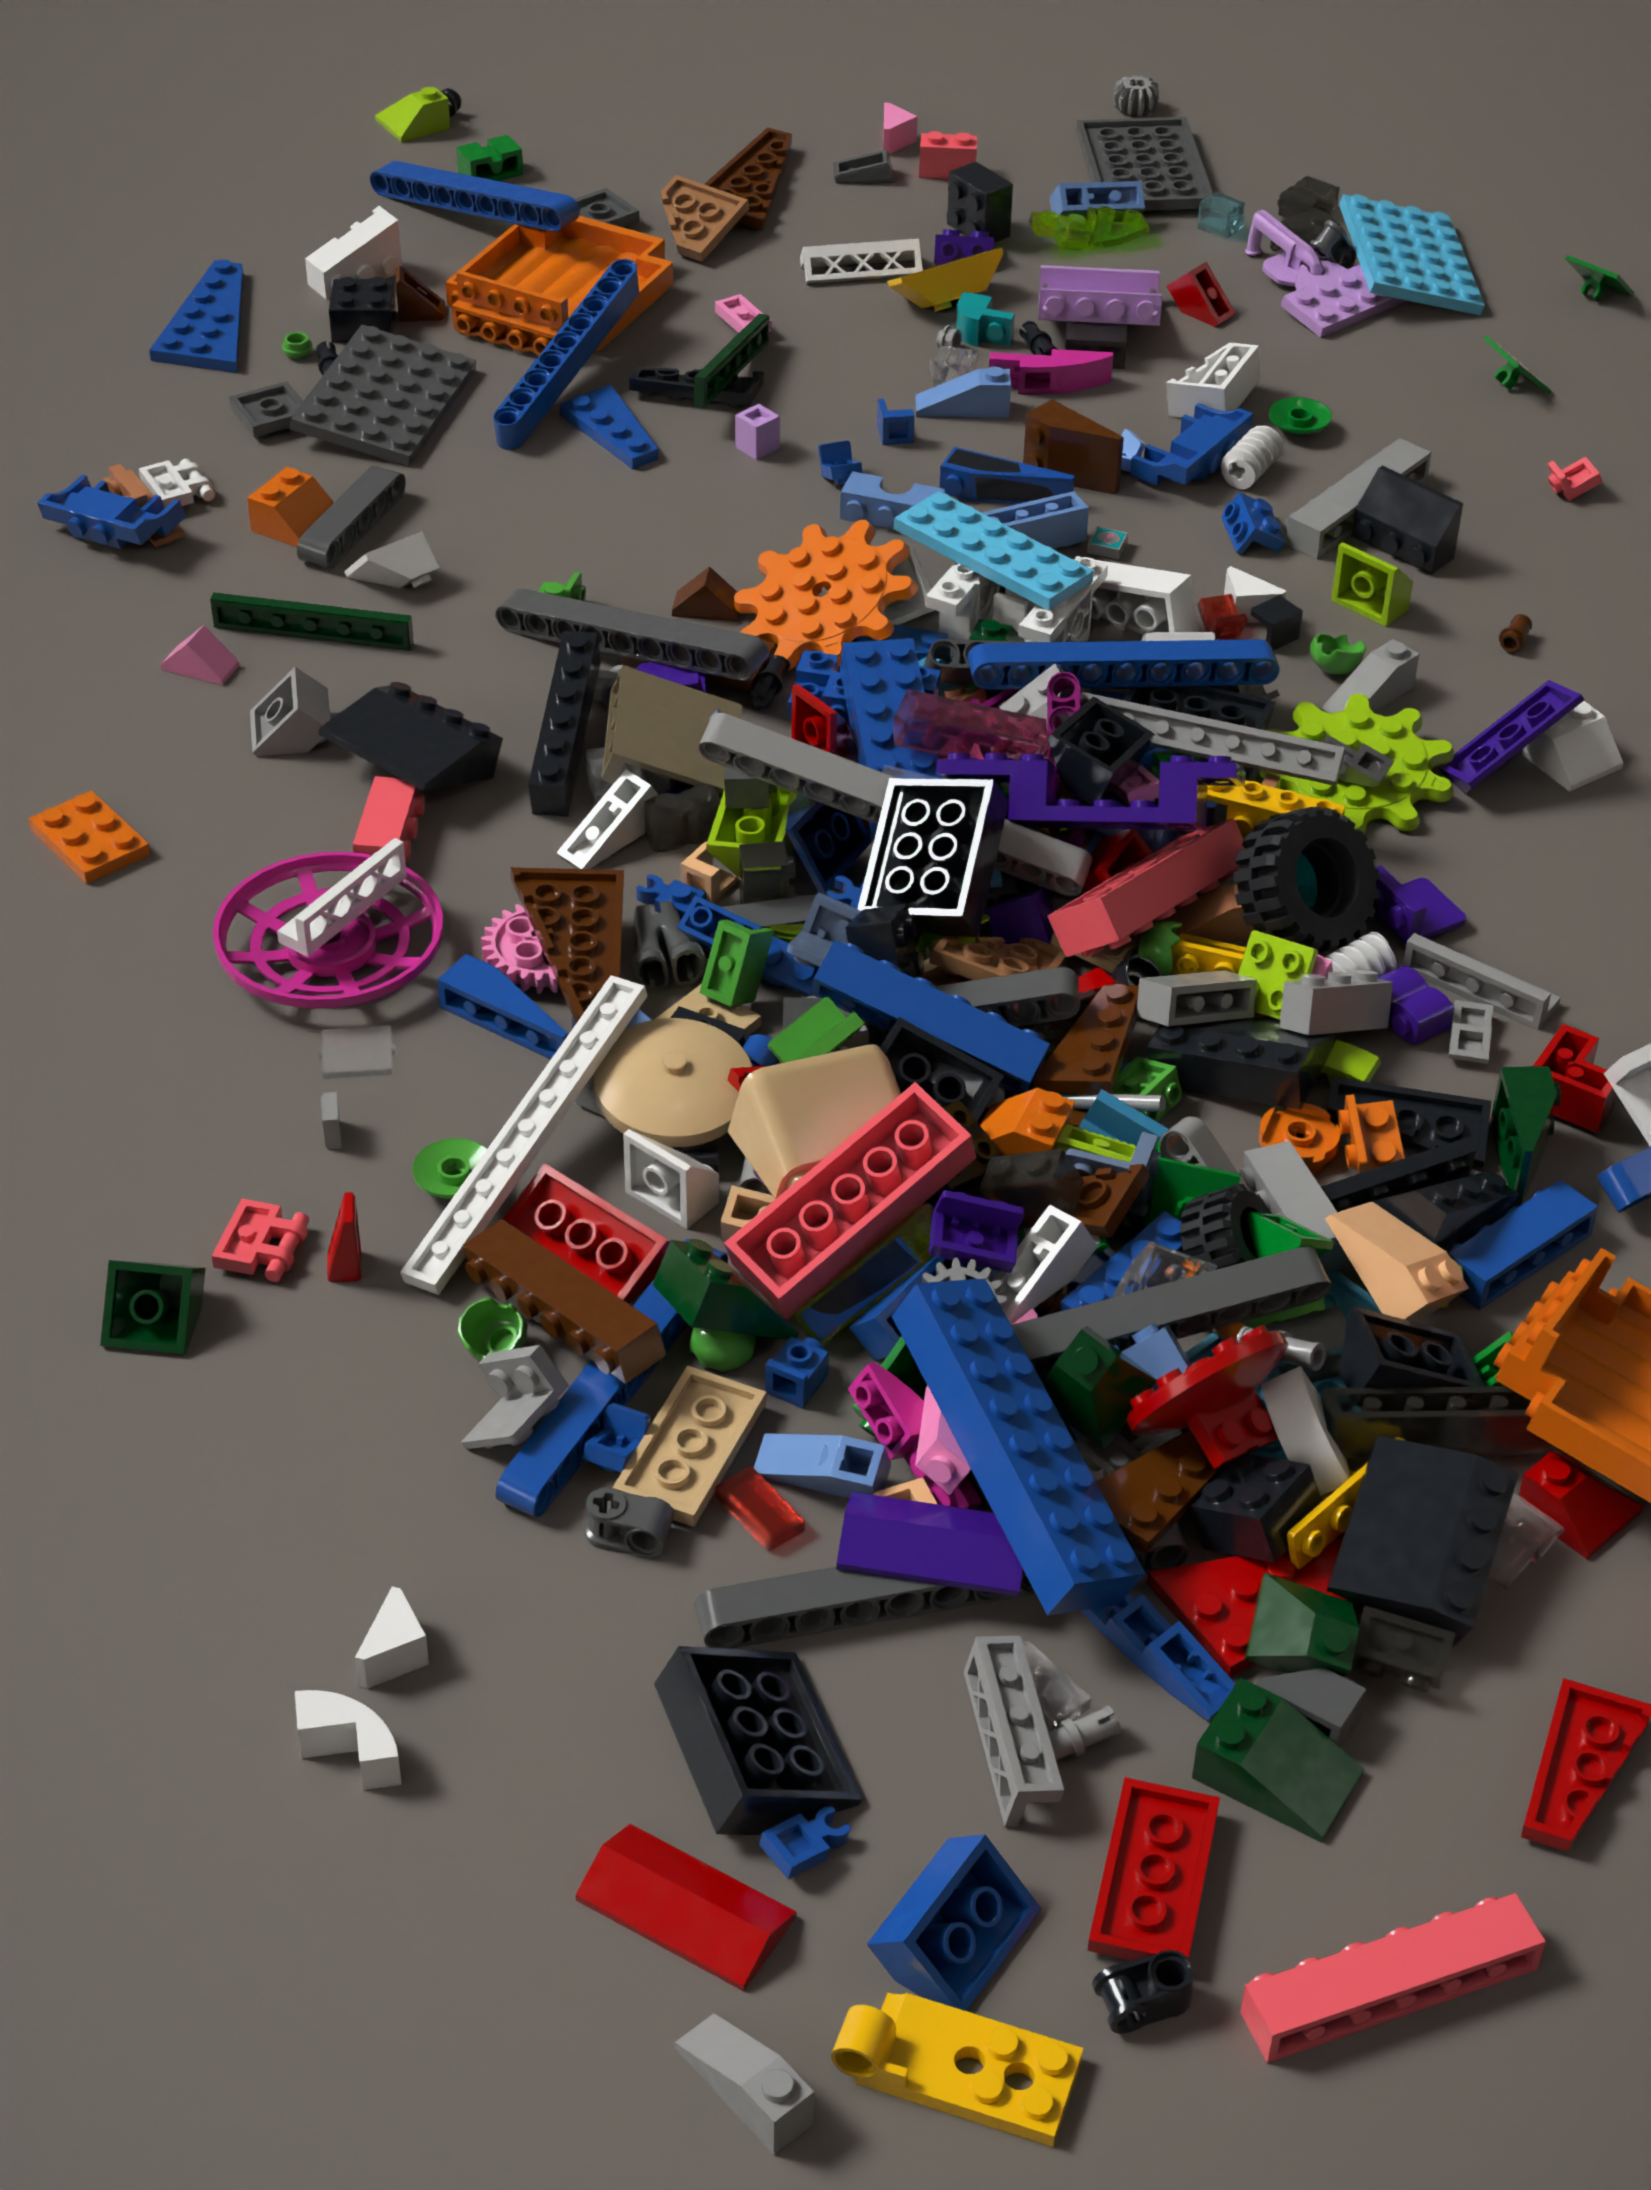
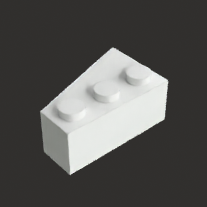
[305,206,402,300]
[1166,343,1261,418]

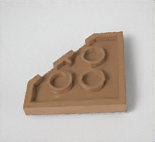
[660,175,749,262]
[929,936,1067,980]

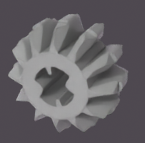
[1113,75,1159,116]

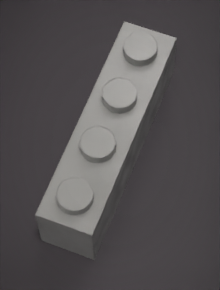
[1239,1141,1351,1273]

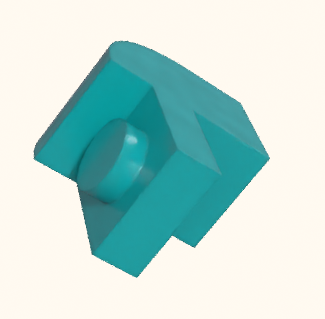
[956,292,1015,347]

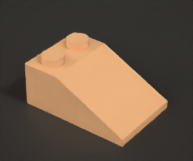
[1325,1202,1469,1321]

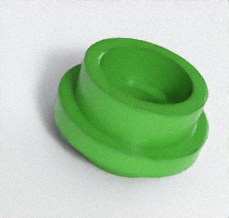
[282,332,313,359]

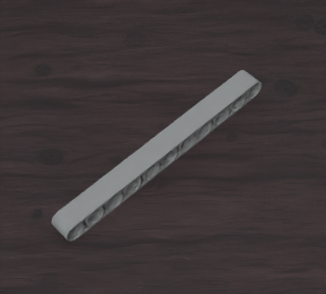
[698,713,1093,896]

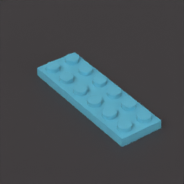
[893,491,1094,610]

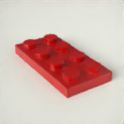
[1087,1777,1220,1961]

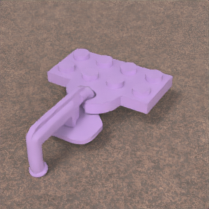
[1245,210,1406,338]

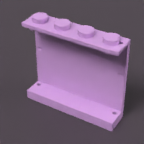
[1038,265,1162,326]

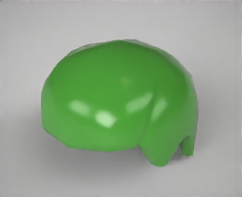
[1310,633,1367,675]
[1138,920,1182,976]
[457,1297,528,1362]
[689,1328,756,1372]

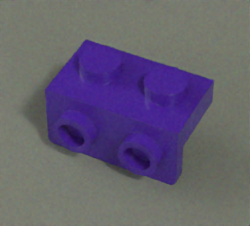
[934,229,995,265]
[929,1190,1025,1273]

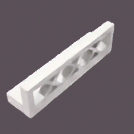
[800,238,923,284]
[277,838,407,957]

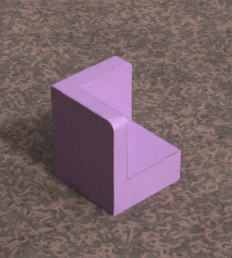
[735,404,780,460]

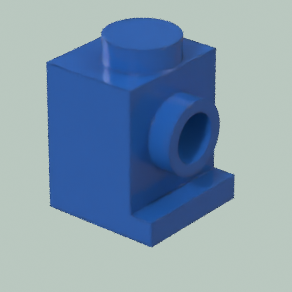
[765,1336,829,1409]

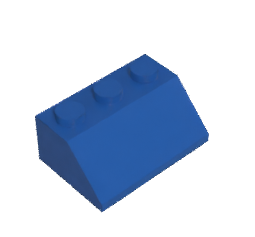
[867,1834,1042,2011]

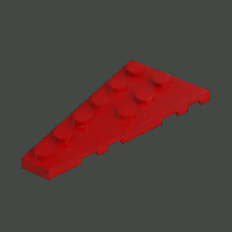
[1147,1536,1363,1677]

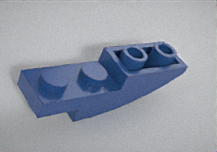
[677,895,819,997]

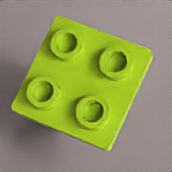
[1238,930,1318,1020]

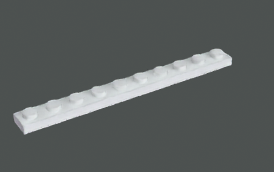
[400,975,647,1295]

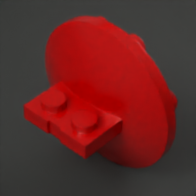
[1126,1325,1289,1469]

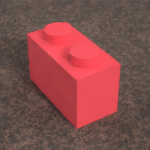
[919,131,977,179]

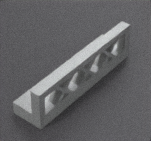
[1403,933,1561,1030]
[964,1636,1064,1827]

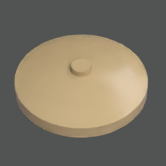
[593,1018,752,1147]

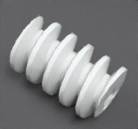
[1221,425,1284,490]
[1325,931,1397,977]

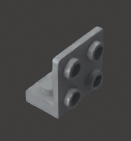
[461,1345,569,1449]

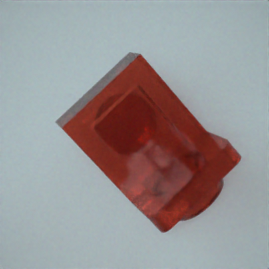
[1197,594,1248,640]

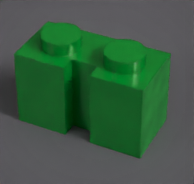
[456,135,523,181]

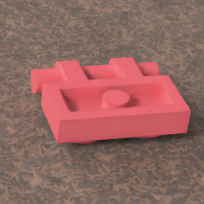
[212,1198,309,1282]

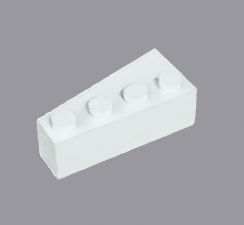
[1091,560,1199,639]

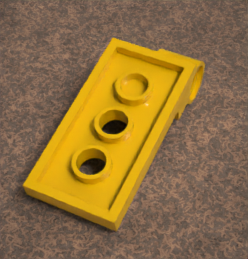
[831,1992,1084,2147]

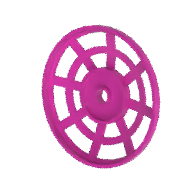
[213,851,443,1009]

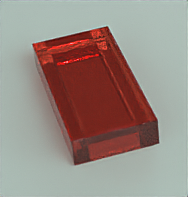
[715,1466,805,1552]

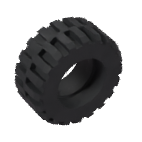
[1234,807,1380,953]

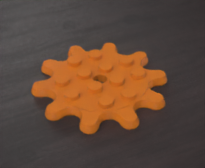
[734,520,918,670]

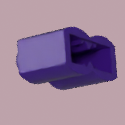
[1378,966,1454,1045]

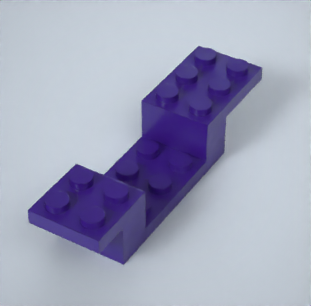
[936,753,1246,831]

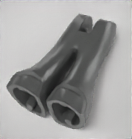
[633,900,706,991]

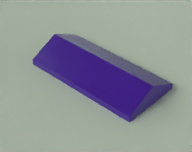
[1438,680,1585,794]
[836,1491,1023,1597]

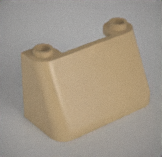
[728,1044,901,1199]

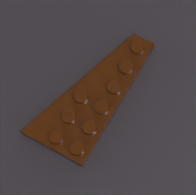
[705,127,792,230]
[510,867,624,1023]

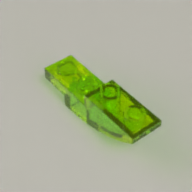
[1029,206,1150,250]

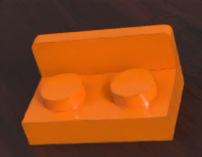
[1338,1094,1405,1175]

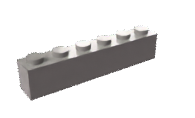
[1285,438,1431,559]

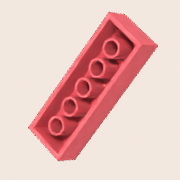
[1047,818,1245,958]
[724,1082,976,1320]

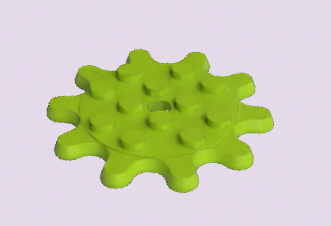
[1255,694,1455,835]

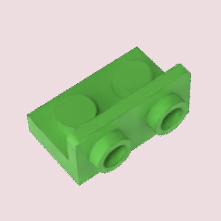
[1113,1056,1182,1122]

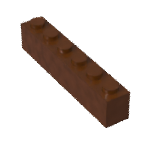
[463,1219,666,1384]

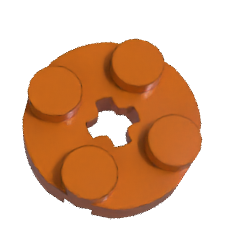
[1258,1103,1341,1174]

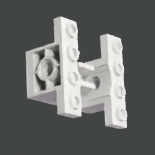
[925,556,1108,642]

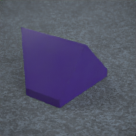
[983,886,1054,946]

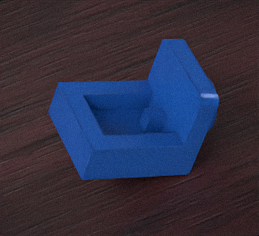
[818,440,863,484]
[582,1403,650,1472]

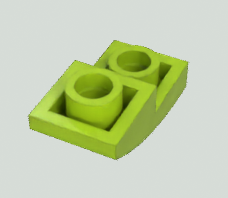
[1320,1040,1381,1085]

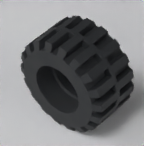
[1180,1184,1272,1276]

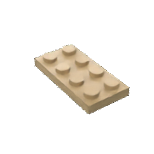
[612,1366,767,1527]

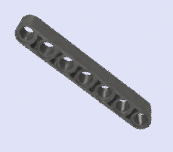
[839,967,1080,1047]

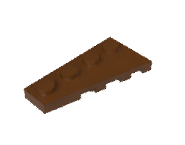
[1032,984,1139,1094]
[984,1164,1150,1238]
[1096,1429,1228,1554]

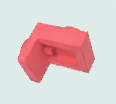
[1547,456,1603,501]

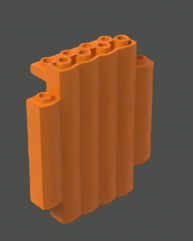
[445,215,674,356]
[1493,1248,1651,1503]

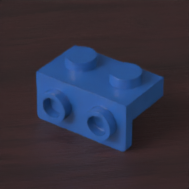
[1221,492,1286,554]

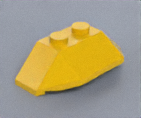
[888,247,1003,311]

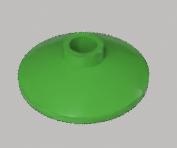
[412,1138,487,1199]

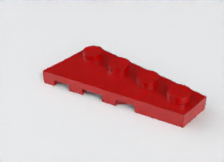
[1520,1678,1651,1852]

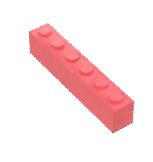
[1240,1893,1546,2063]

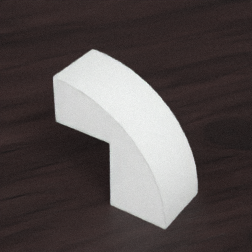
[1261,1366,1350,1496]
[295,1690,402,1790]

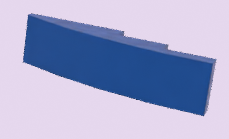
[1080,1593,1236,1721]

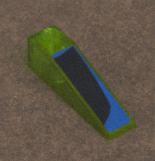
[792,1203,934,1345]

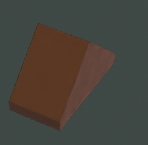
[396,265,445,322]
[672,566,740,622]

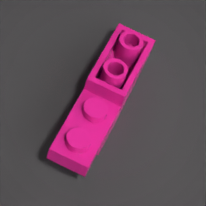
[989,349,1113,394]
[848,1362,982,1510]

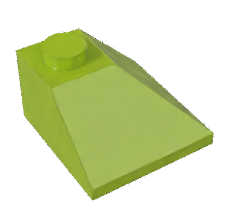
[375,87,450,143]

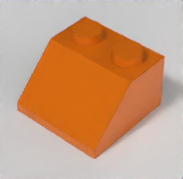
[247,467,334,547]
[980,1088,1075,1179]

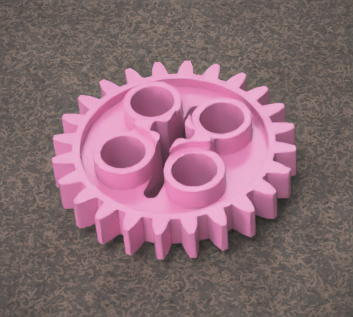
[481,904,559,994]

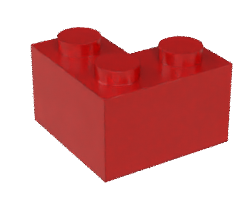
[1533,1024,1617,1133]

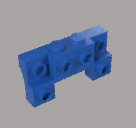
[1130,403,1253,485]
[37,475,186,549]
[788,650,941,729]

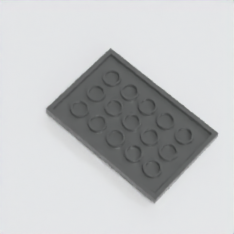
[1076,117,1215,213]
[290,325,477,467]

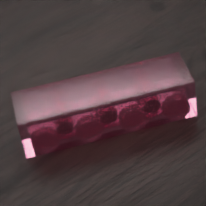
[894,689,1048,760]

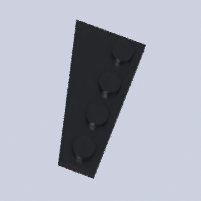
[1327,1077,1492,1172]

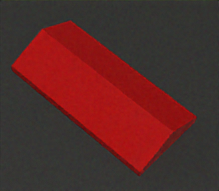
[503,1163,670,1304]
[575,1824,797,1991]

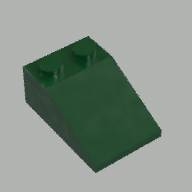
[1489,1066,1561,1207]
[652,1239,799,1340]
[1192,1678,1364,1843]

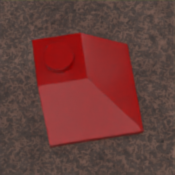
[791,684,849,758]
[1515,1451,1643,1559]

